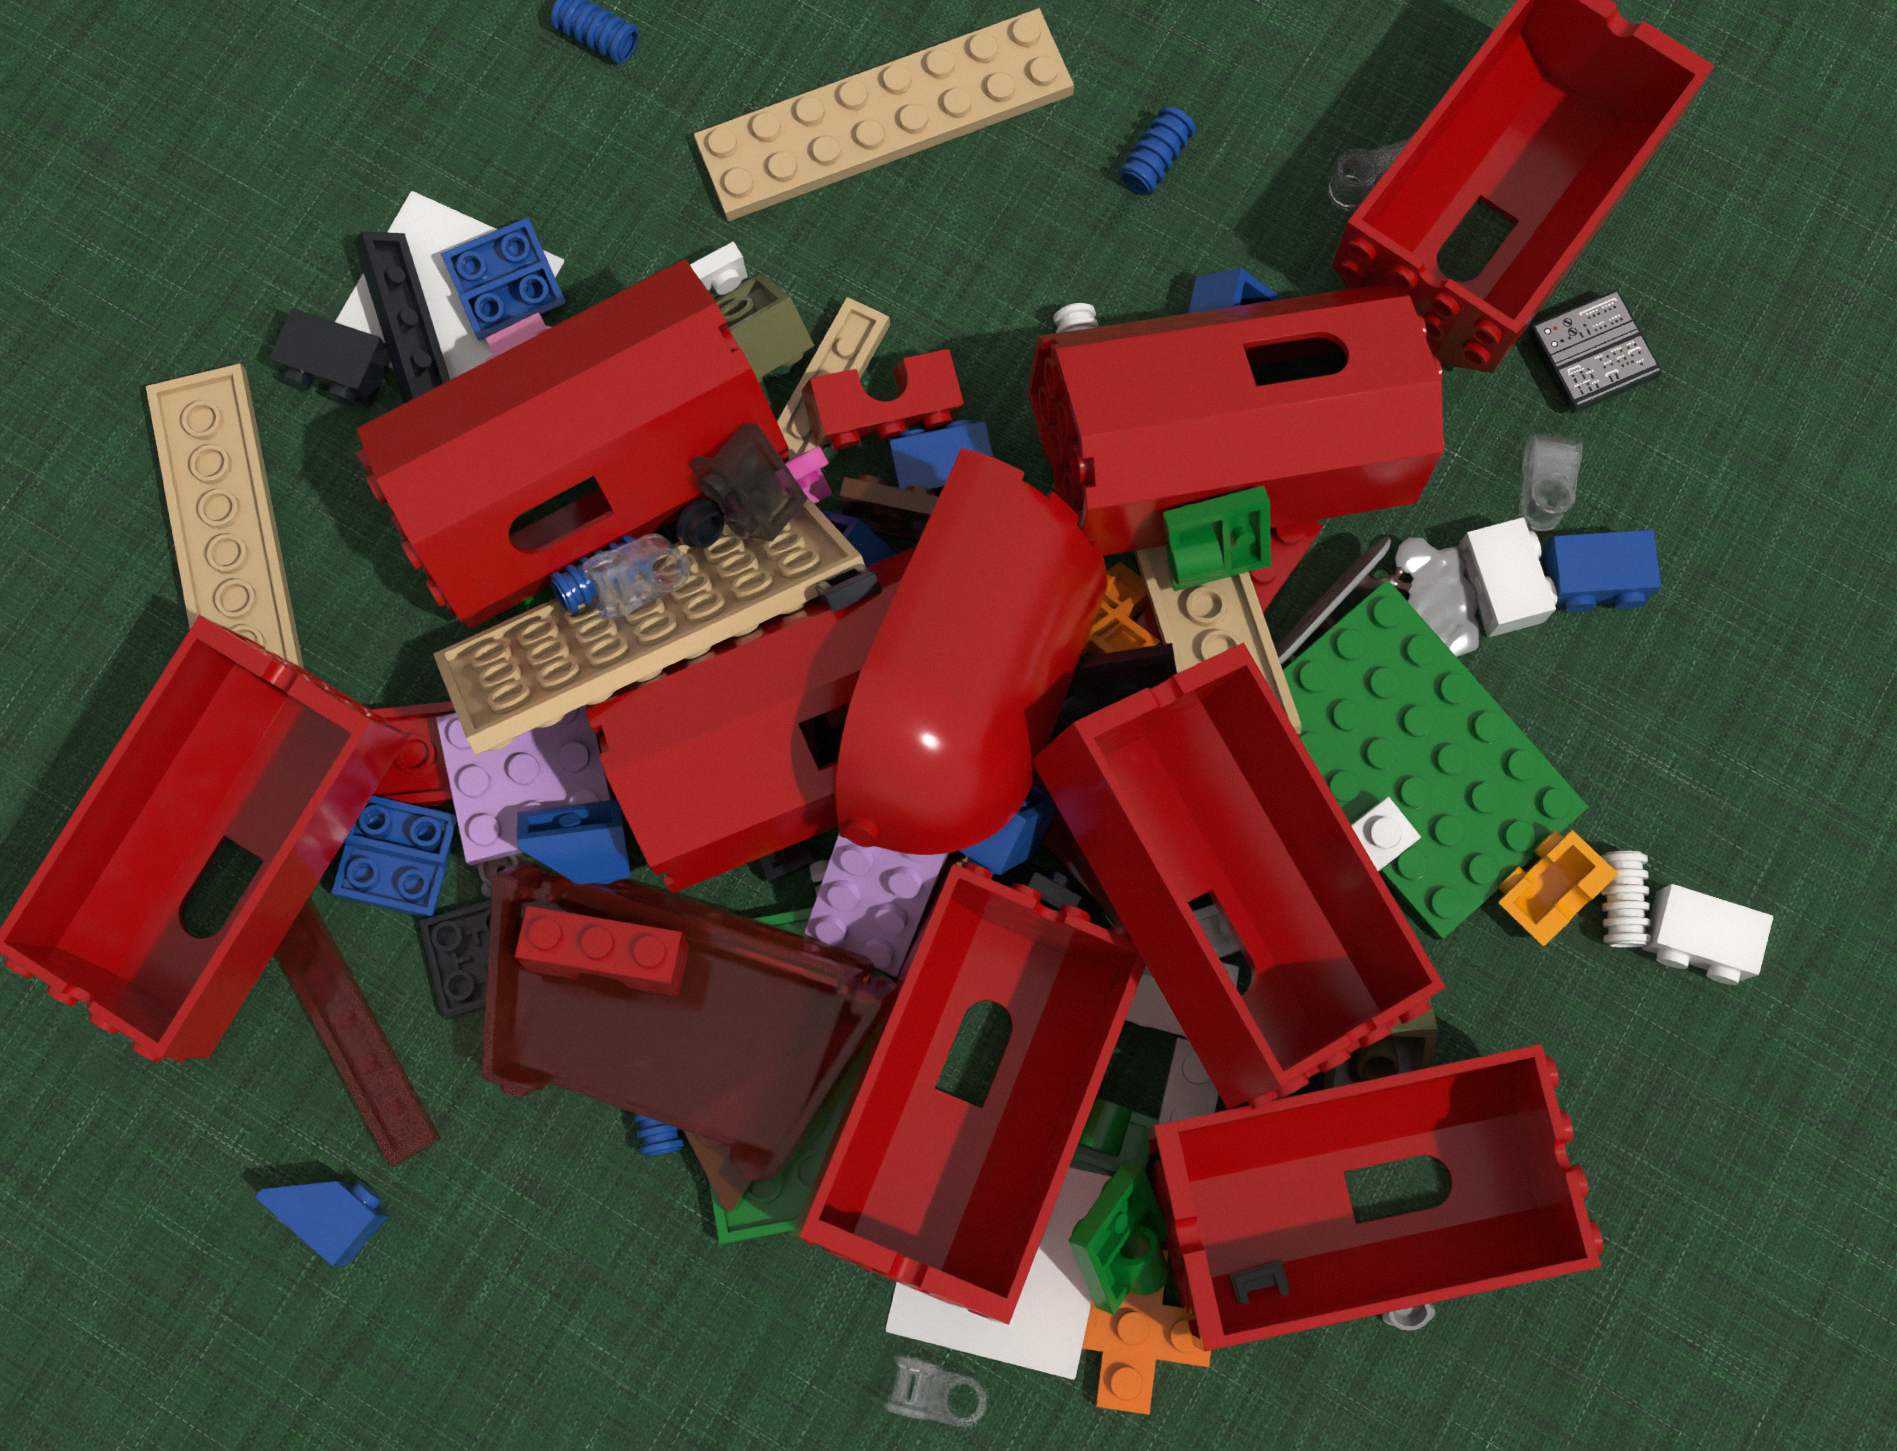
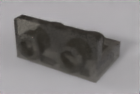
[689,422,808,542]

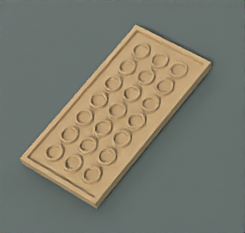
[433,490,865,756]

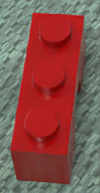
[802,349,964,450]
[515,906,689,997]

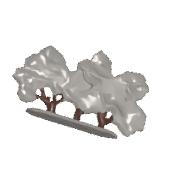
[1274,537,1479,665]

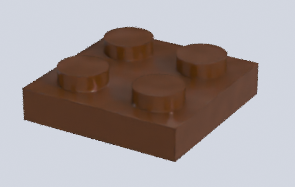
[840,475,939,543]

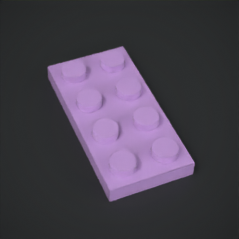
[804,835,949,978]

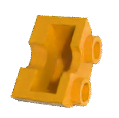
[1498,830,1618,947]

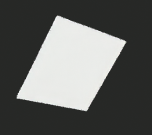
[335,191,564,380]
[886,1167,1112,1379]

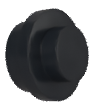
[676,498,724,548]

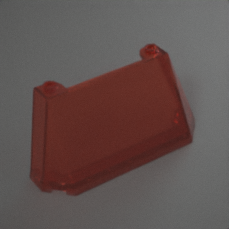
[482,863,898,1181]

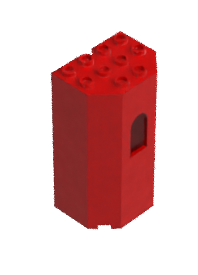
[1332,0,1715,373]
[356,259,789,629]
[1027,285,1444,556]
[585,547,916,893]
[0,615,409,1062]
[1031,642,1446,1110]
[792,862,1146,1325]
[1146,1044,1603,1352]

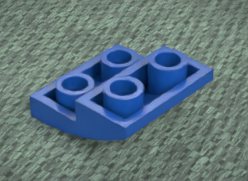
[440,217,566,341]
[331,796,458,918]

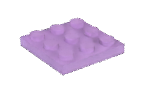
[436,704,613,865]

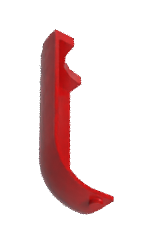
[835,448,1108,855]

